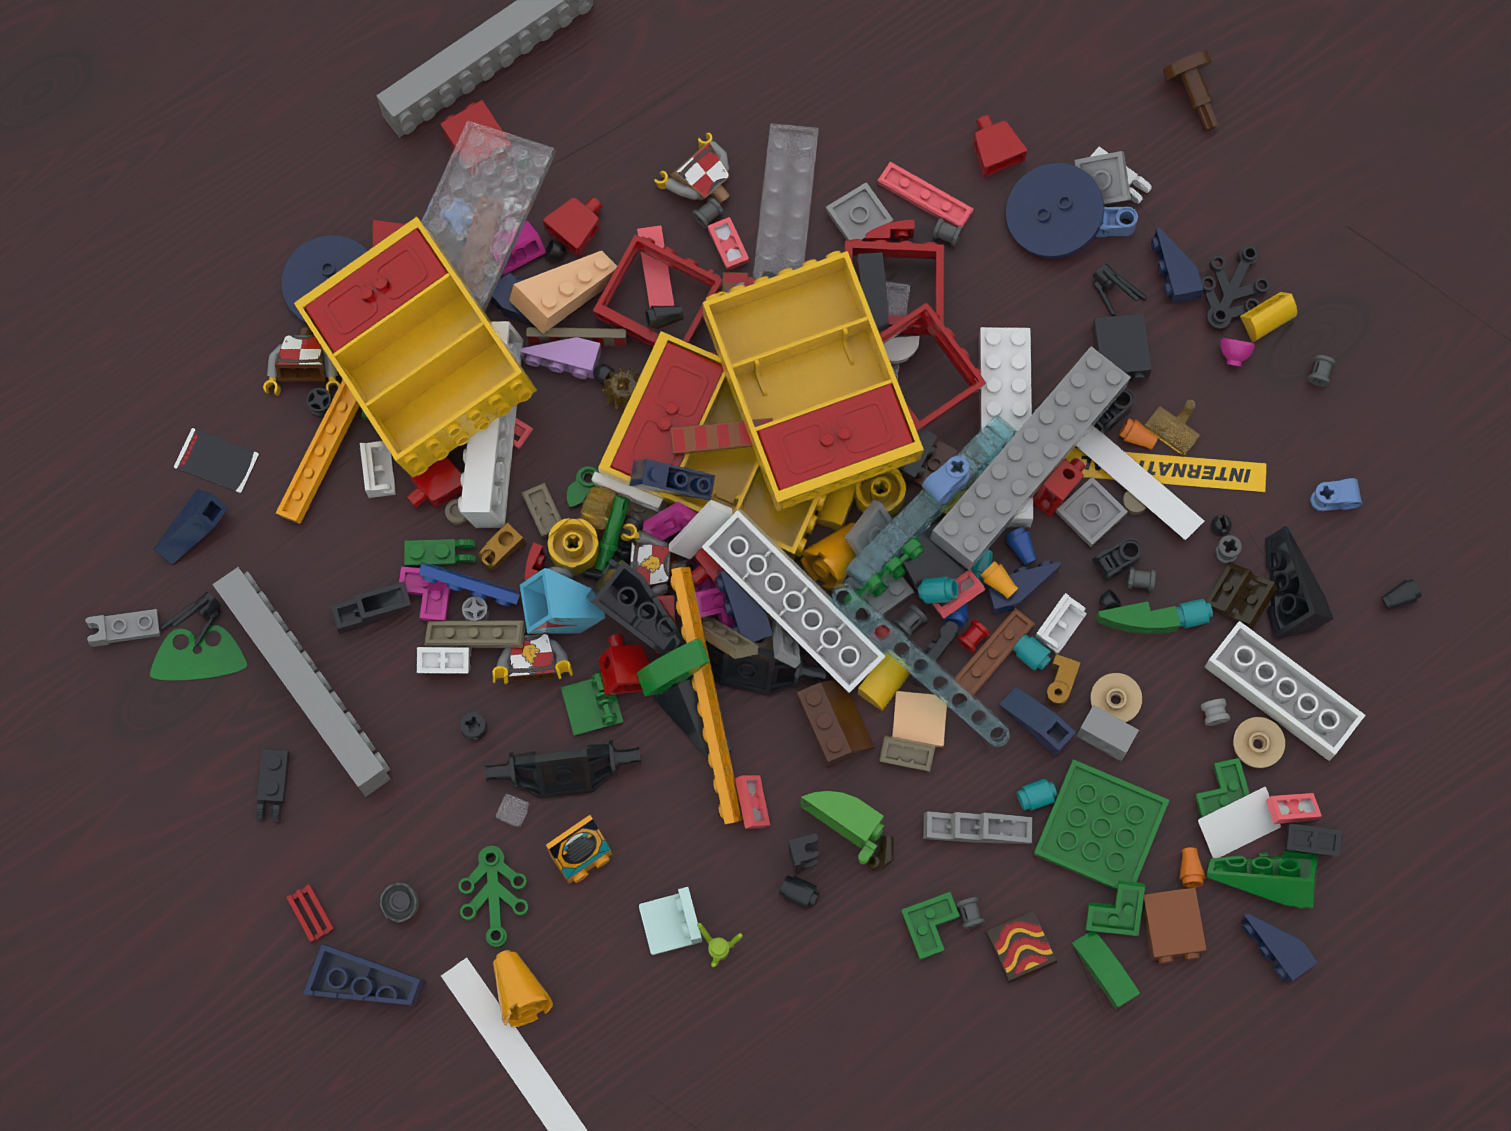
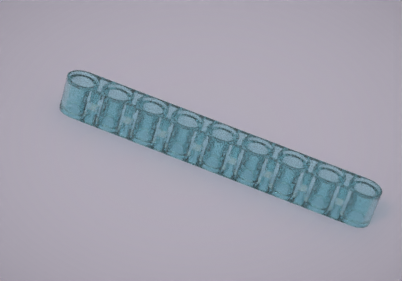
[845,415,1018,588]
[831,583,1010,747]

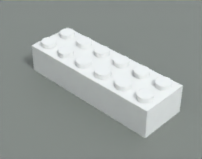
[1205,621,1365,761]

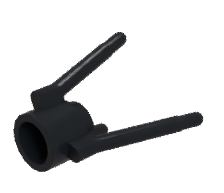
[1093,264,1147,316]
[159,592,221,645]

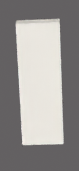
[591,472,667,513]
[669,500,733,559]

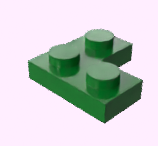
[1195,758,1249,818]
[1085,880,1145,936]
[901,892,960,960]

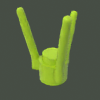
[697,923,743,967]

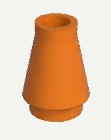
[1119,418,1158,450]
[1179,847,1206,888]

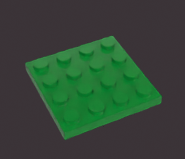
[1033,759,1169,891]

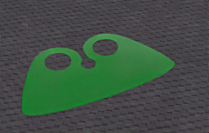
[150,625,247,681]

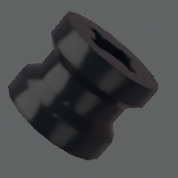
[306,388,332,418]
[460,712,487,741]

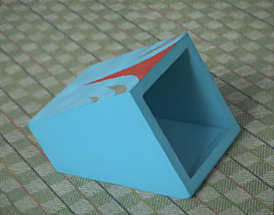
[520,568,606,634]

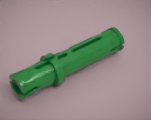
[594,495,630,571]

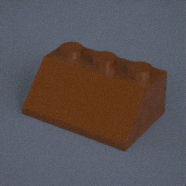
[797,680,875,768]

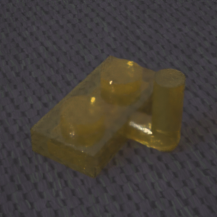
[1145,400,1200,457]

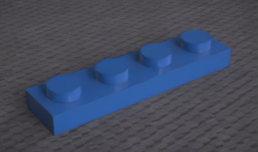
[419,562,520,606]

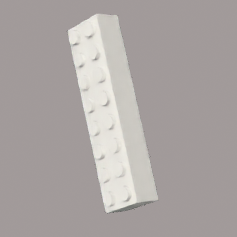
[458,321,523,528]
[978,327,1033,527]
[702,509,887,693]

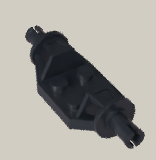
[686,640,827,695]
[485,740,641,798]

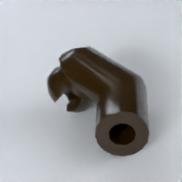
[867,836,894,871]

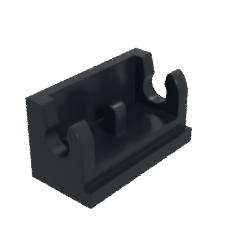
[1284,823,1342,856]
[788,833,819,874]

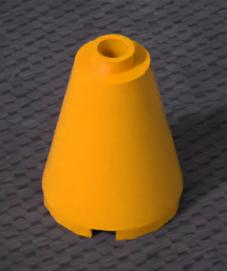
[800,523,858,591]
[493,950,553,1027]

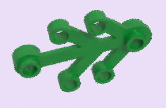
[843,537,924,611]
[458,846,529,948]

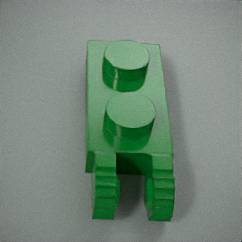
[404,539,475,568]

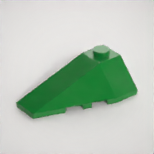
[1207,850,1318,908]

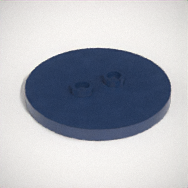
[1006,163,1104,259]
[281,235,368,325]

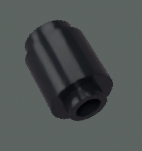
[779,875,820,910]

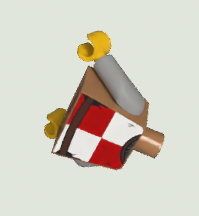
[654,133,730,204]

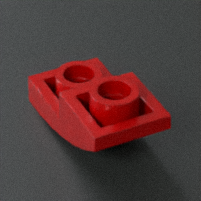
[865,220,915,242]
[525,542,546,581]

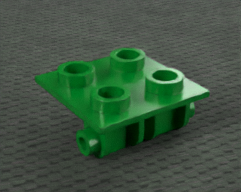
[561,673,623,736]

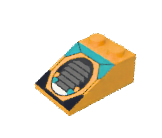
[546,815,612,884]

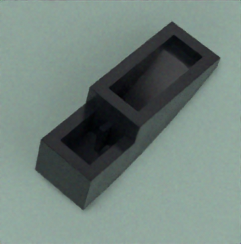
[856,253,889,333]
[331,582,411,634]

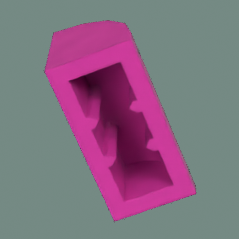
[491,220,546,275]

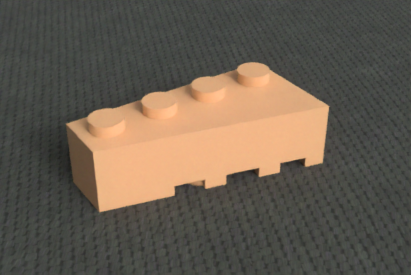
[509,250,617,334]

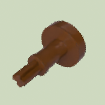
[1162,50,1219,130]

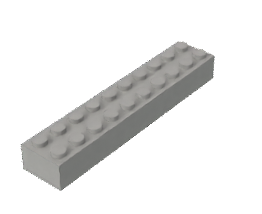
[376,0,594,138]
[930,346,1131,571]
[212,567,391,797]

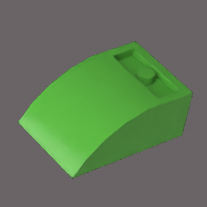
[800,791,885,864]

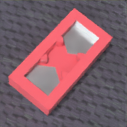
[707,217,749,271]
[932,570,985,619]
[735,775,770,829]
[1266,793,1322,824]

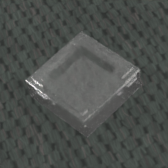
[495,793,530,828]

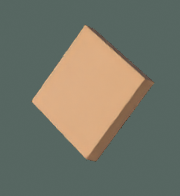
[892,691,947,748]

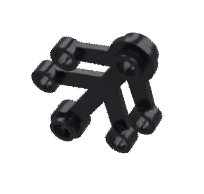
[1201,245,1270,329]

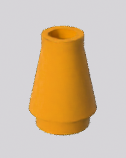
[981,561,1018,599]

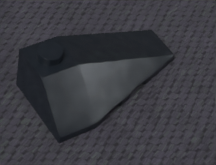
[1265,526,1333,638]
[586,560,687,656]
[653,675,732,760]

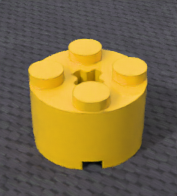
[854,469,906,518]
[548,518,600,576]

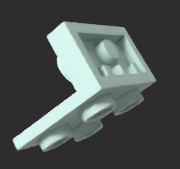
[639,887,702,955]

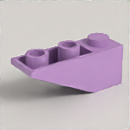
[520,337,602,379]

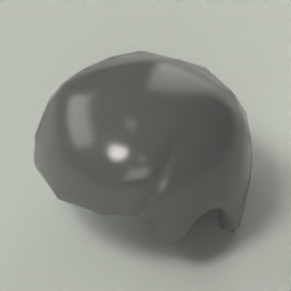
[379,882,420,923]

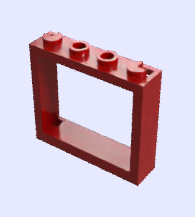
[593,234,723,347]
[843,239,944,336]
[880,303,986,433]

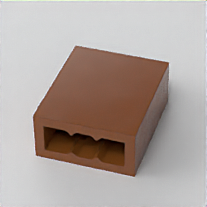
[1142,888,1207,964]

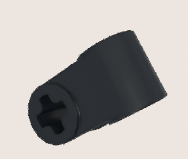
[1096,388,1134,434]
[1092,538,1142,582]

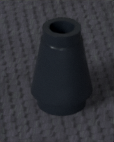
[645,305,684,330]
[1381,579,1422,610]

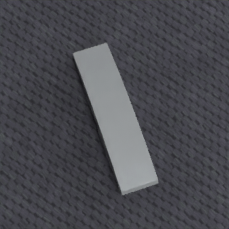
[923,811,1032,844]

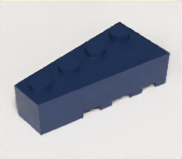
[303,944,426,1005]

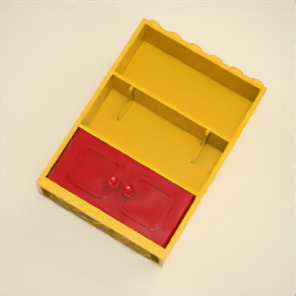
[294,217,537,477]
[702,251,924,512]
[598,331,828,561]

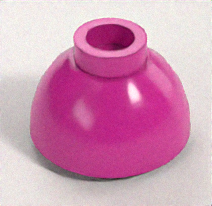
[1220,338,1255,366]

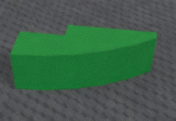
[1096,602,1180,634]
[636,638,709,697]
[1071,931,1140,1010]

